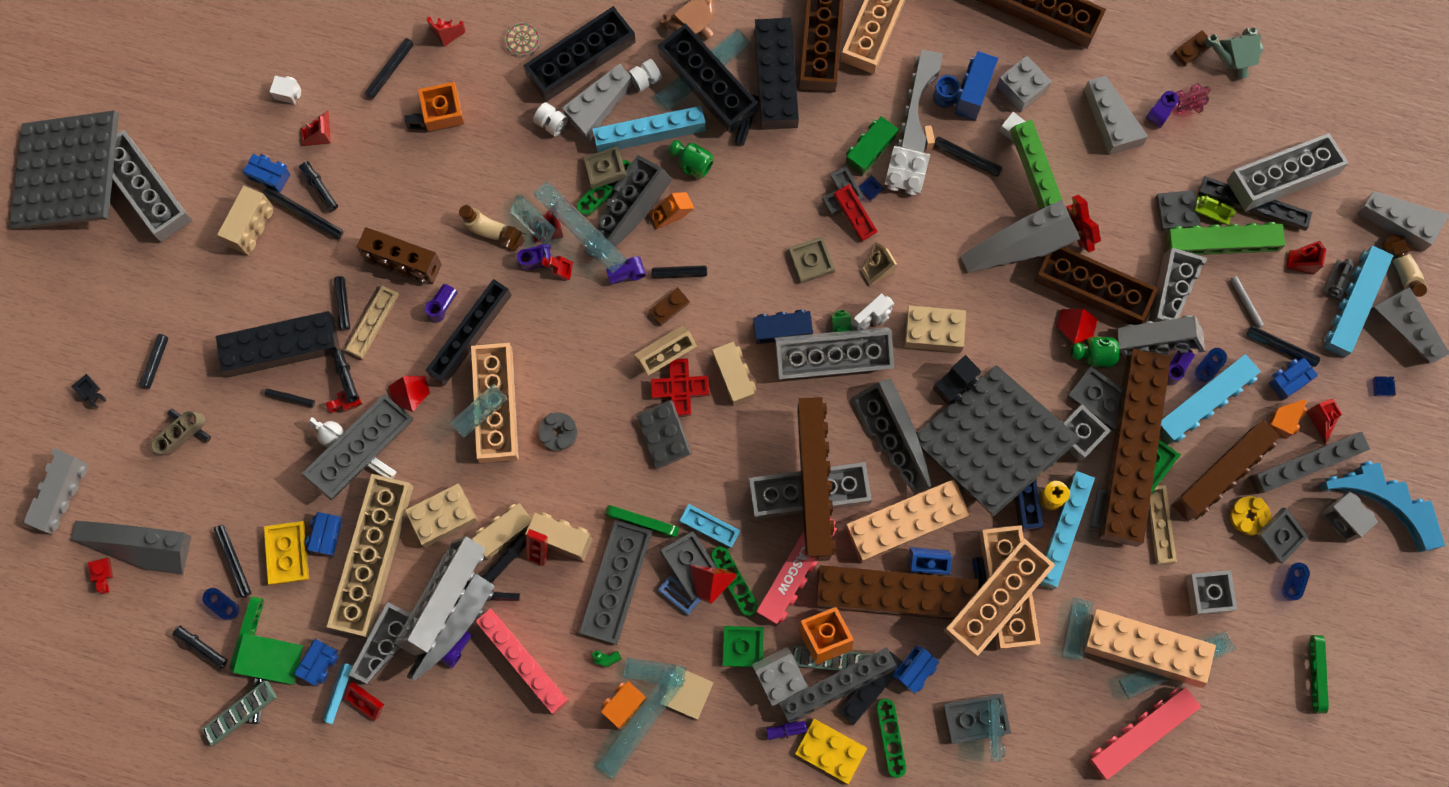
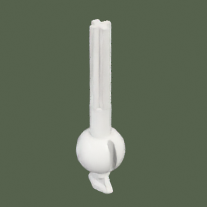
[308,417,397,479]

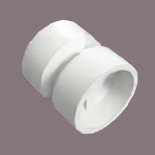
[628,58,662,92]
[533,102,568,137]

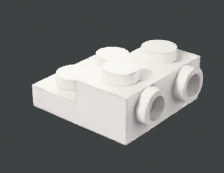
[885,146,930,195]
[852,293,894,330]

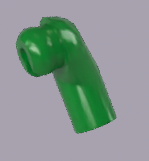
[592,650,622,668]

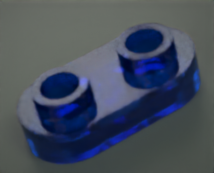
[1195,348,1227,382]
[1282,562,1310,601]
[202,588,239,620]

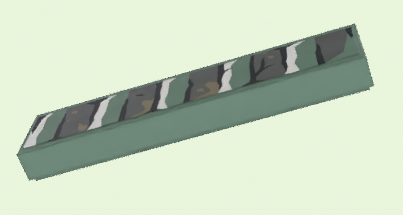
[792,646,872,671]
[202,681,277,746]

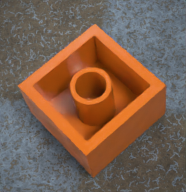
[418,82,465,131]
[799,607,854,665]
[601,681,648,730]

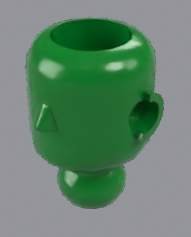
[668,140,714,179]
[1070,337,1120,368]

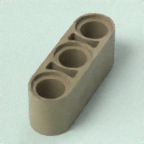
[151,411,205,454]

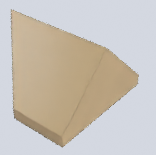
[860,242,897,285]

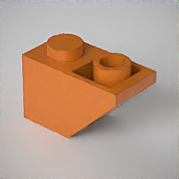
[649,192,694,229]
[1267,399,1307,439]

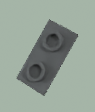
[1323,259,1355,300]

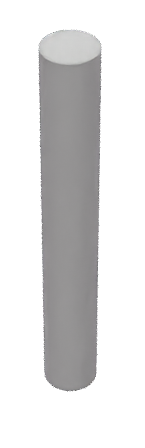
[1230,276,1264,328]

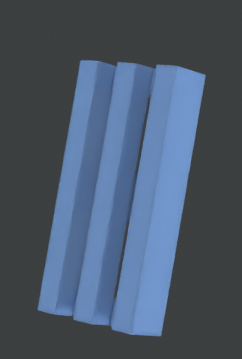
[658,575,701,615]

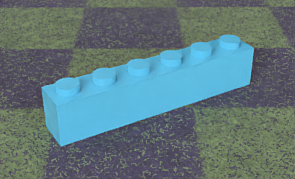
[593,106,706,152]
[1324,246,1394,358]
[1160,354,1261,444]
[1039,471,1095,590]

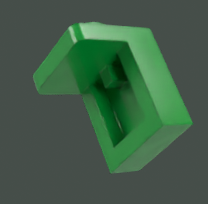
[831,310,852,332]

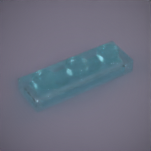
[510,195,555,245]
[450,384,508,438]
[1061,597,1094,661]
[624,657,686,687]
[988,699,1005,762]

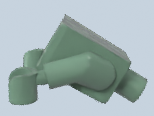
[1204,27,1263,79]

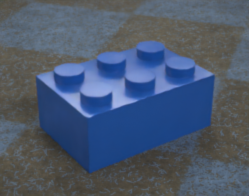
[954,51,998,121]

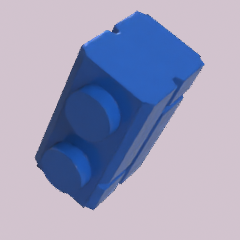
[243,154,290,193]
[1269,358,1318,401]
[305,512,343,557]
[907,547,952,575]
[294,638,339,686]
[892,645,939,694]

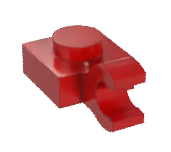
[541,256,574,280]
[326,390,363,413]
[88,558,113,594]

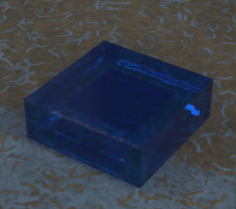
[859,175,884,202]
[1373,376,1396,397]

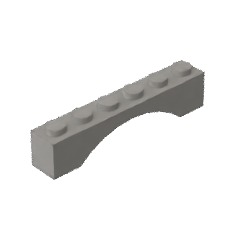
[898,49,943,153]

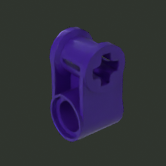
[1145,91,1178,128]
[517,244,551,271]

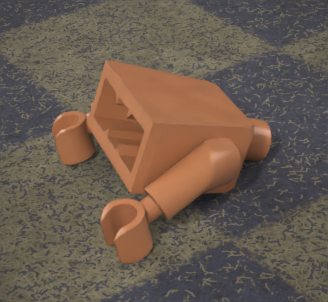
[659,0,714,40]

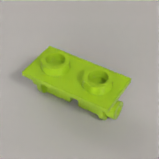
[1195,195,1236,225]

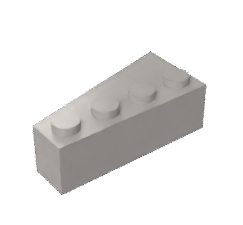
[562,64,632,142]
[1084,76,1148,155]
[1357,191,1449,252]
[1149,248,1207,322]
[1372,287,1449,363]
[1118,315,1205,356]
[24,448,89,534]
[349,602,411,684]

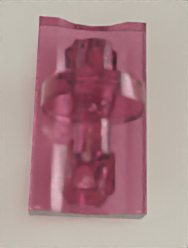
[1176,83,1211,114]

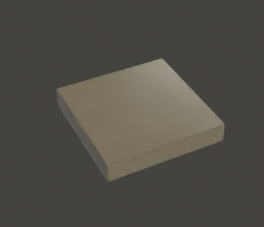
[583,145,627,189]
[787,236,836,284]

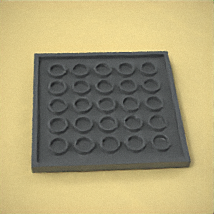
[10,110,119,230]
[917,365,1079,517]

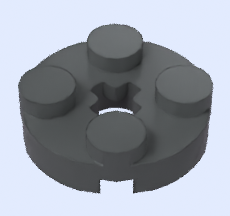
[538,412,578,452]

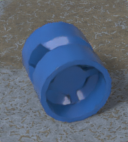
[933,75,960,108]

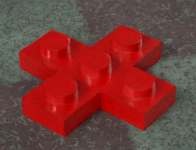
[1066,194,1101,253]
[651,358,710,416]

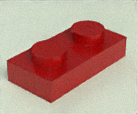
[342,681,385,721]

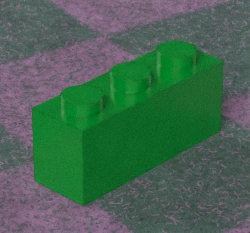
[846,116,899,176]

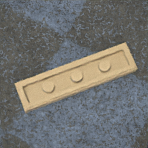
[345,285,399,360]
[1148,485,1177,565]

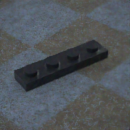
[839,651,902,725]

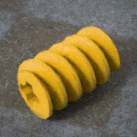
[1039,481,1070,511]

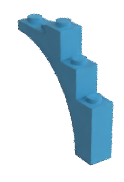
[1319,461,1445,553]

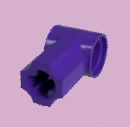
[606,256,646,285]
[425,284,458,323]
[1167,349,1195,385]
[439,631,473,669]

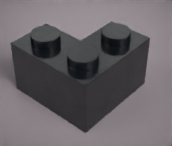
[933,355,982,405]

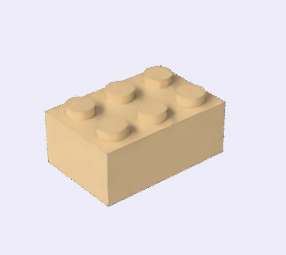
[217,185,274,255]
[904,306,966,353]
[405,483,479,548]
[525,512,593,562]

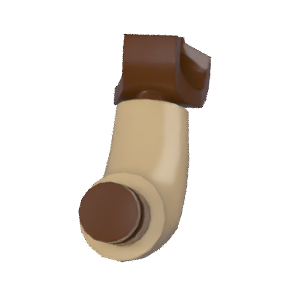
[459,205,526,252]
[1382,234,1427,297]

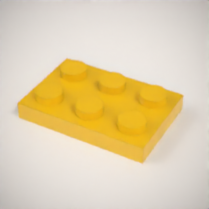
[264,521,309,585]
[795,718,867,784]

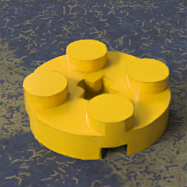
[1230,496,1271,536]

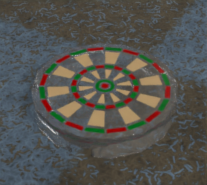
[504,22,541,58]

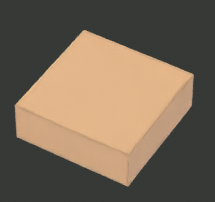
[923,125,935,150]

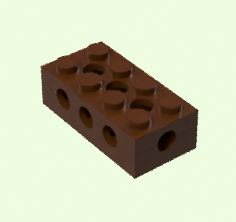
[356,227,442,284]

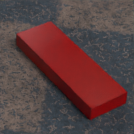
[833,184,878,242]
[526,529,548,566]

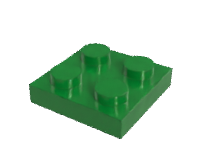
[723,626,764,667]

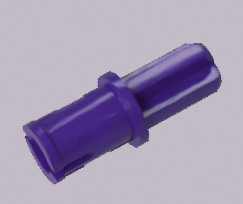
[766,721,807,741]

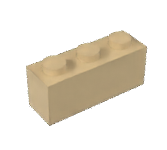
[634,326,697,376]
[712,342,757,406]
[472,503,532,560]

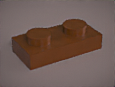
[1173,30,1211,66]
[649,287,690,326]

